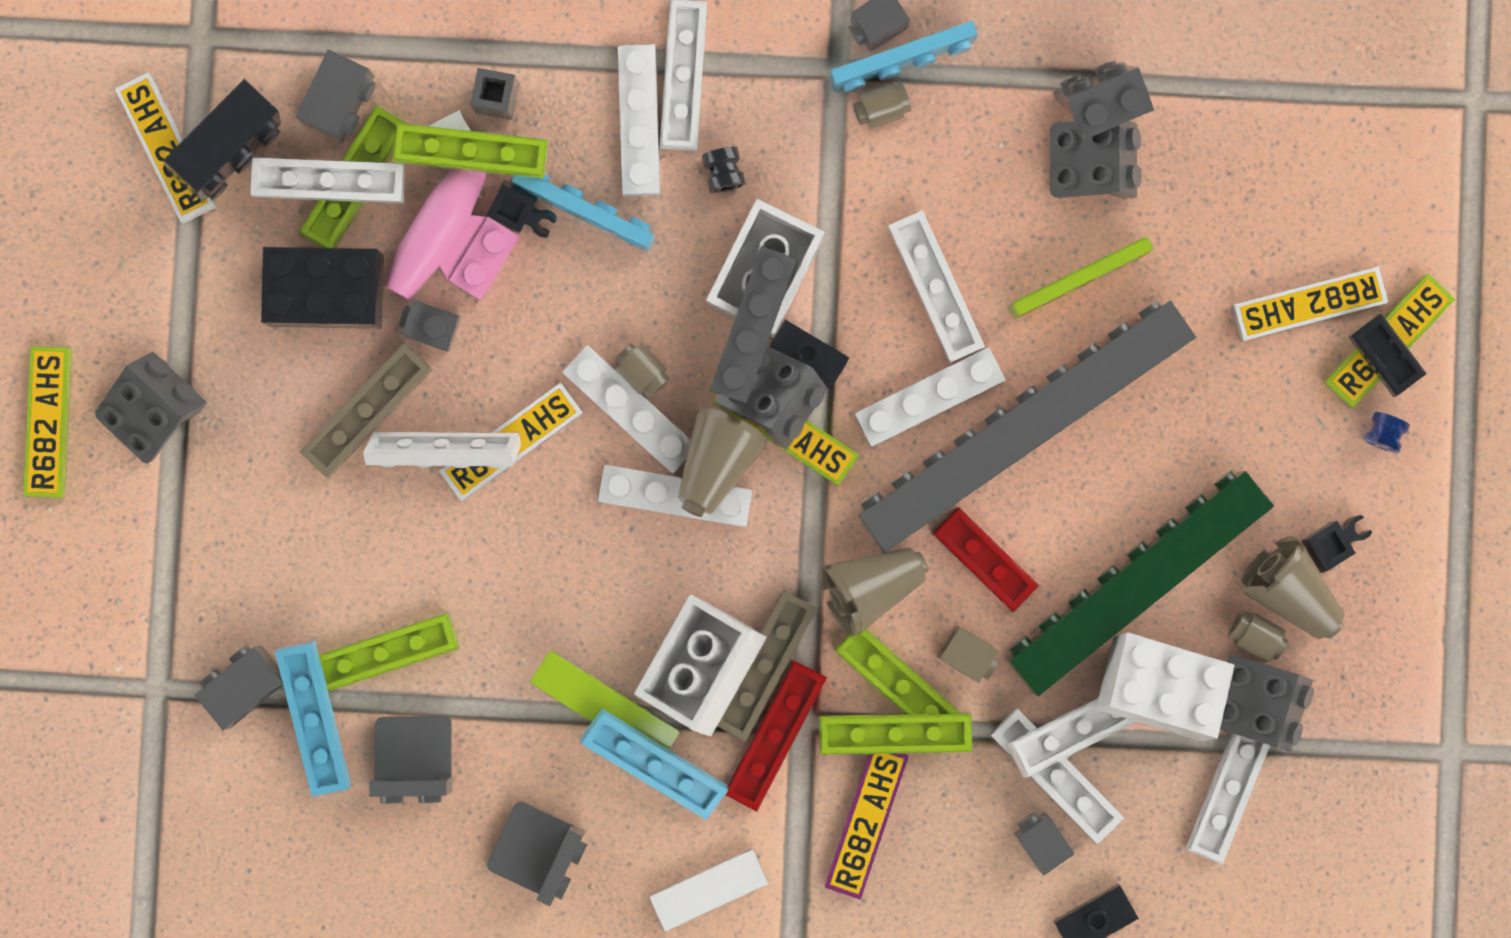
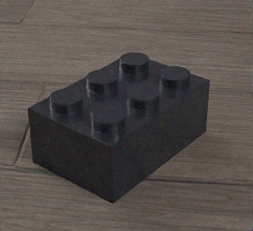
[163,79,281,203]
[261,247,384,329]

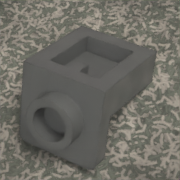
[399,299,461,352]

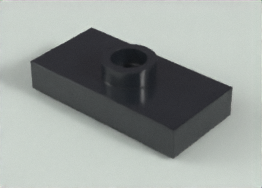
[1348,313,1427,397]
[769,319,850,390]
[1053,884,1139,938]

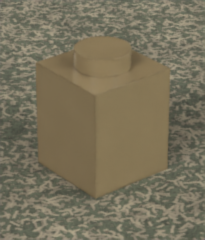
[937,626,999,683]

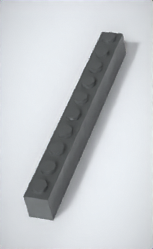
[858,300,1197,553]

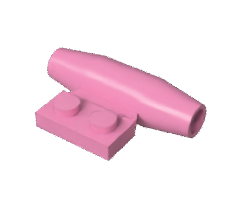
[383,169,520,301]

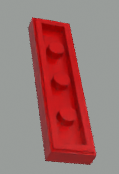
[725,660,827,812]

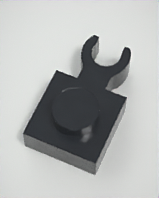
[486,180,557,238]
[1301,515,1372,573]

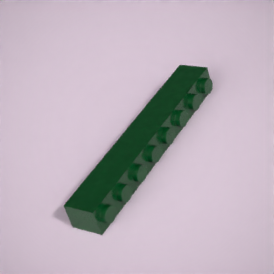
[1005,470,1274,697]

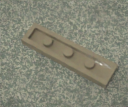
[300,343,433,478]
[717,590,817,742]

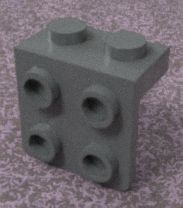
[1054,61,1154,140]
[1050,121,1141,199]
[716,346,828,450]
[95,352,207,463]
[1220,655,1314,752]
[369,716,452,804]
[487,802,588,906]

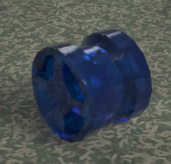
[1363,412,1410,454]

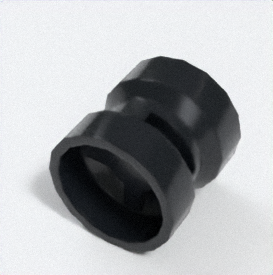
[702,147,746,193]

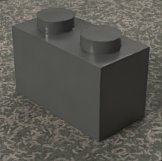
[295,50,376,143]
[194,645,283,731]

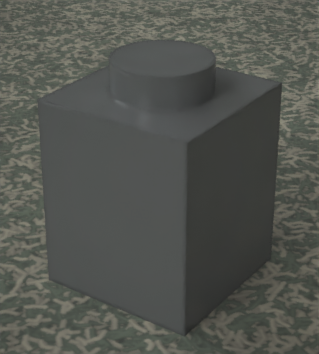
[849,0,910,51]
[470,68,519,120]
[1014,812,1075,876]

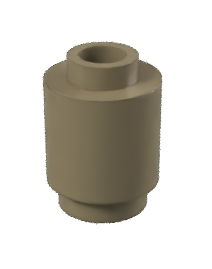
[853,82,911,130]
[615,343,671,399]
[1228,610,1288,662]

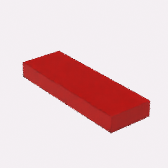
[932,507,1040,613]

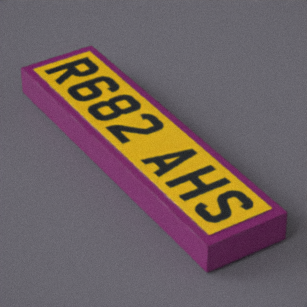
[825,753,909,900]

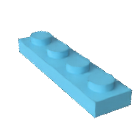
[830,20,978,93]
[512,174,655,252]
[275,641,351,796]
[580,708,728,820]

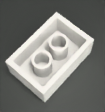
[706,199,825,338]
[634,594,767,737]
[1096,632,1234,741]

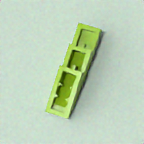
[529,650,680,749]

